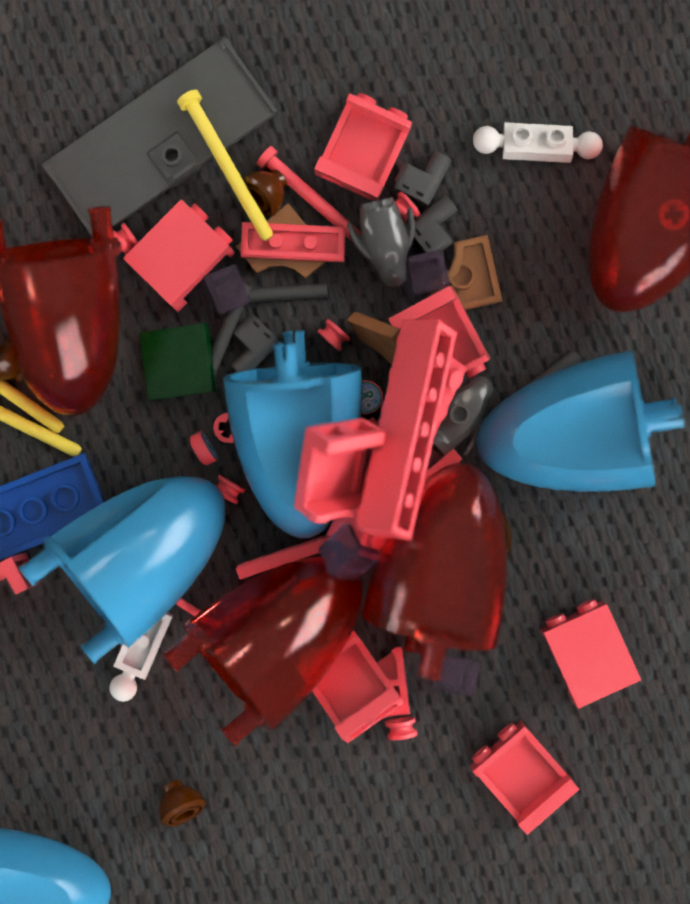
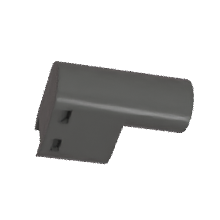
[393,151,452,207]
[414,195,458,259]
[231,314,281,372]

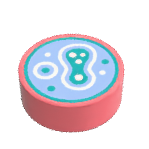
[362,380,383,415]
[190,430,218,466]

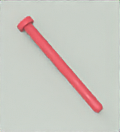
[256,146,361,241]

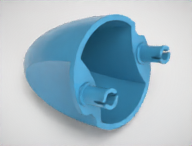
[223,330,362,538]
[476,350,685,492]
[19,476,226,664]
[0,828,112,904]

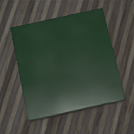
[140,323,216,401]

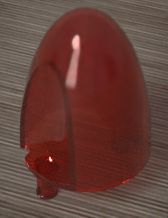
[589,126,690,313]
[0,206,122,416]
[361,463,507,681]
[162,556,363,747]

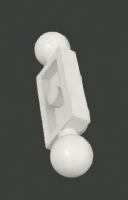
[473,122,603,163]
[109,612,173,702]

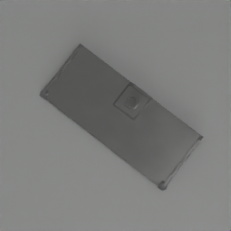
[41,36,278,241]

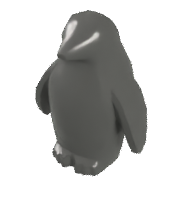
[347,197,415,288]
[432,375,494,456]

